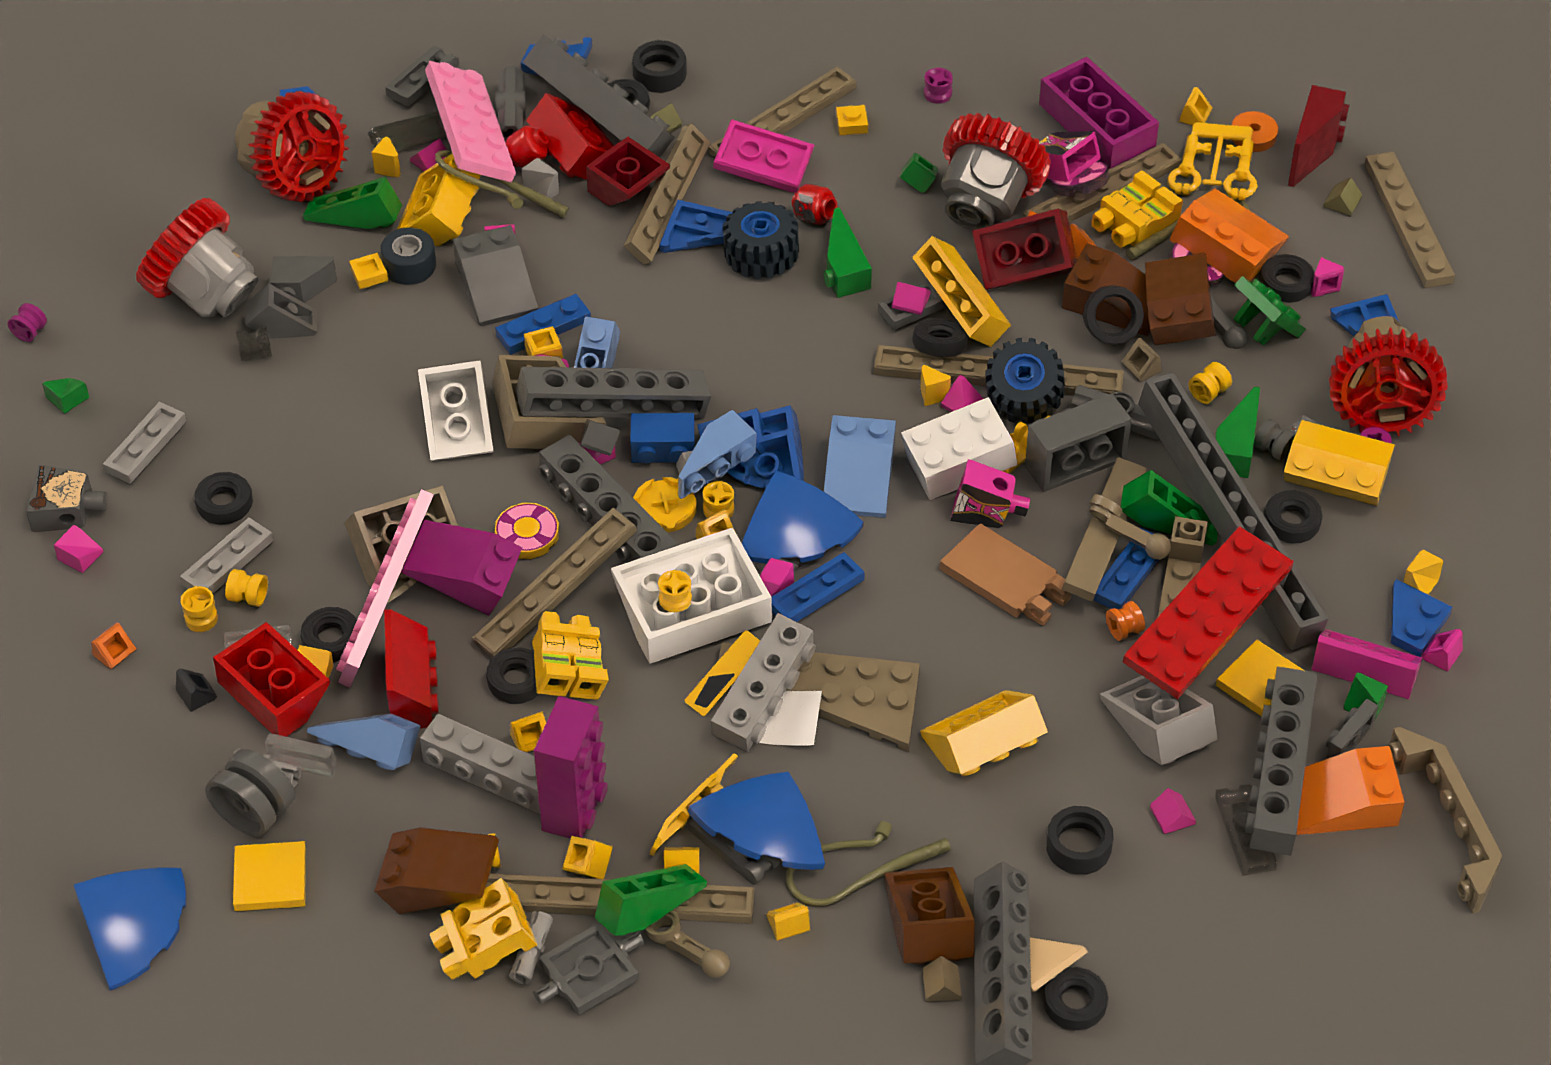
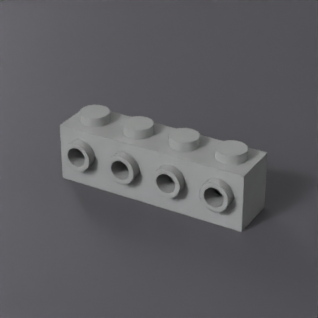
[711,613,816,752]
[420,714,540,814]

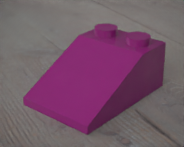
[401,520,523,616]

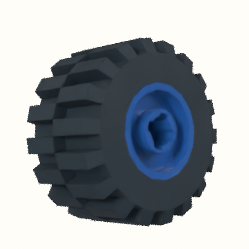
[723,201,799,279]
[985,338,1065,424]

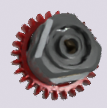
[941,113,1051,230]

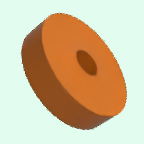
[1232,111,1278,152]

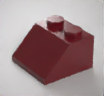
[586,136,670,206]

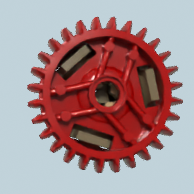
[235,91,349,202]
[1329,316,1448,437]

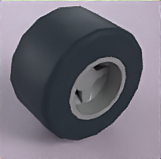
[381,227,436,285]

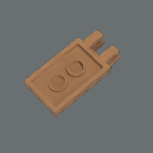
[939,523,1072,626]

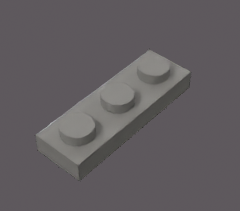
[103,401,187,484]
[180,517,274,594]

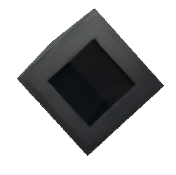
[176,668,217,712]

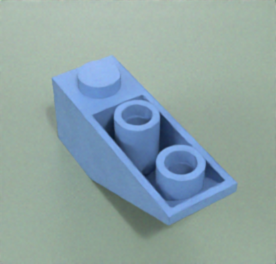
[574,317,621,368]
[678,410,757,499]
[307,714,421,770]

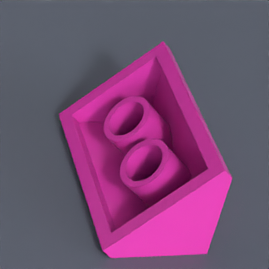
[1312,629,1423,699]

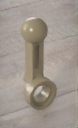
[1089,494,1171,560]
[645,910,730,978]

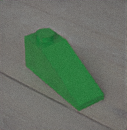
[303,177,402,229]
[823,207,872,298]
[1215,386,1260,478]
[1121,470,1218,546]
[595,864,707,936]

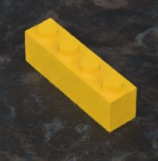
[912,236,1011,347]

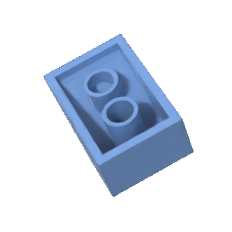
[824,415,896,518]

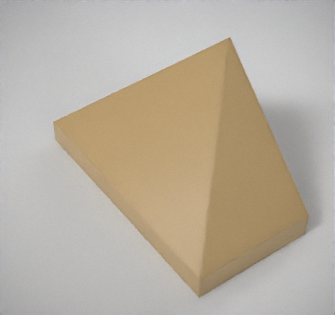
[1030,938,1087,992]

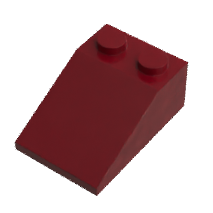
[1288,85,1350,187]
[972,208,1077,290]

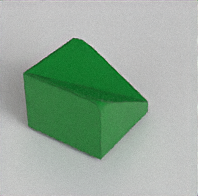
[900,152,938,193]
[42,378,90,414]
[1344,672,1388,719]

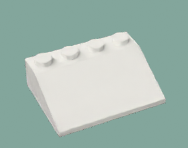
[611,527,772,664]

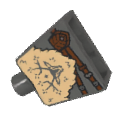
[26,465,107,532]

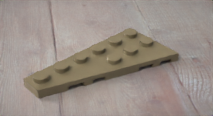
[718,642,920,752]

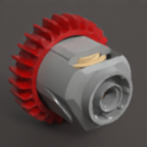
[136,198,259,317]

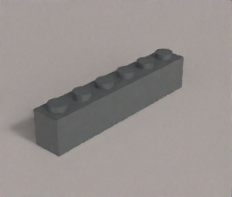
[523,34,675,157]

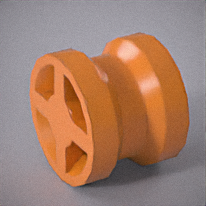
[1106,601,1145,641]

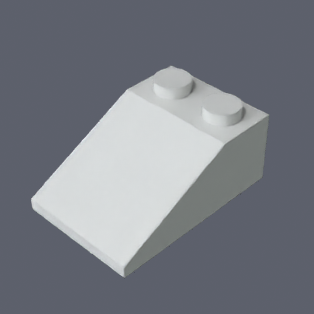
[418,361,494,462]

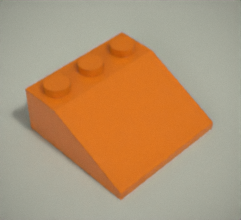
[1170,188,1289,283]

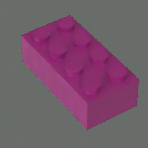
[1039,56,1159,169]
[534,696,608,839]

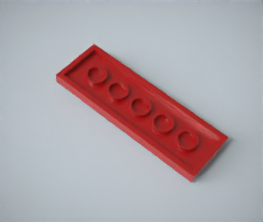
[1122,526,1294,699]

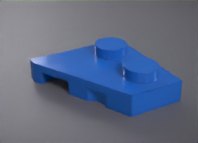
[1390,579,1453,657]

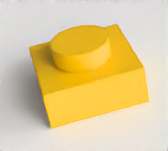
[836,105,868,135]
[349,253,388,289]

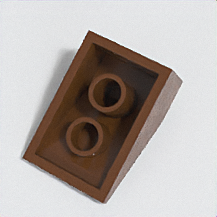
[1062,243,1150,336]
[1145,253,1216,345]
[374,827,499,914]
[884,867,974,964]

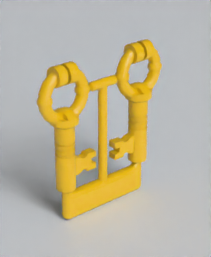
[1167,122,1258,201]

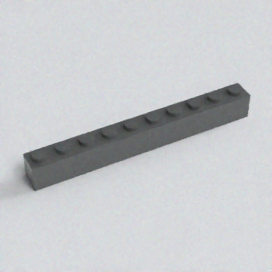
[1138,372,1329,650]

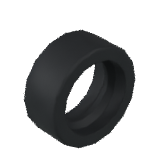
[632,40,687,93]
[1083,285,1144,345]
[1046,806,1113,874]

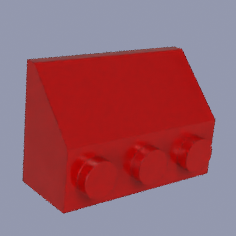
[526,93,614,180]
[384,609,439,729]
[213,622,330,741]

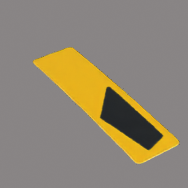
[685,630,760,716]

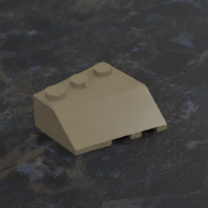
[492,355,606,449]
[344,485,458,605]

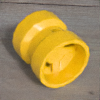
[1188,362,1232,404]
[225,569,268,607]
[180,586,218,632]

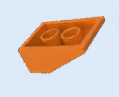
[1296,746,1405,835]

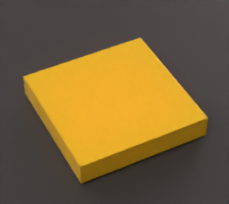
[1216,639,1305,717]
[233,841,306,911]

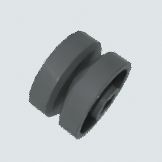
[205,749,296,837]

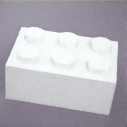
[901,397,1017,500]

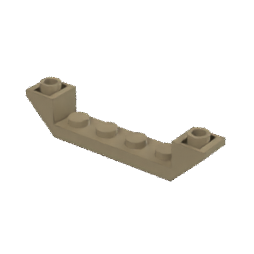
[1158,516,1208,616]
[1387,727,1503,914]

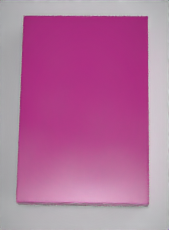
[713,119,814,193]

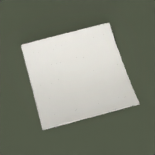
[759,691,822,746]

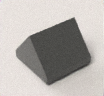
[580,419,620,456]

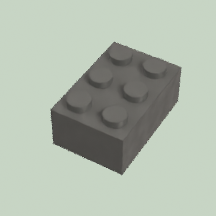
[1025,393,1131,492]

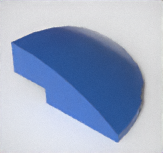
[697,405,804,489]
[742,470,864,564]
[688,772,825,870]
[73,868,187,991]

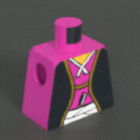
[1039,131,1101,182]
[950,459,1030,528]

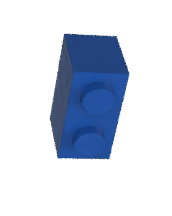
[630,413,695,463]

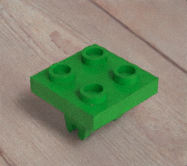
[1234,276,1306,345]

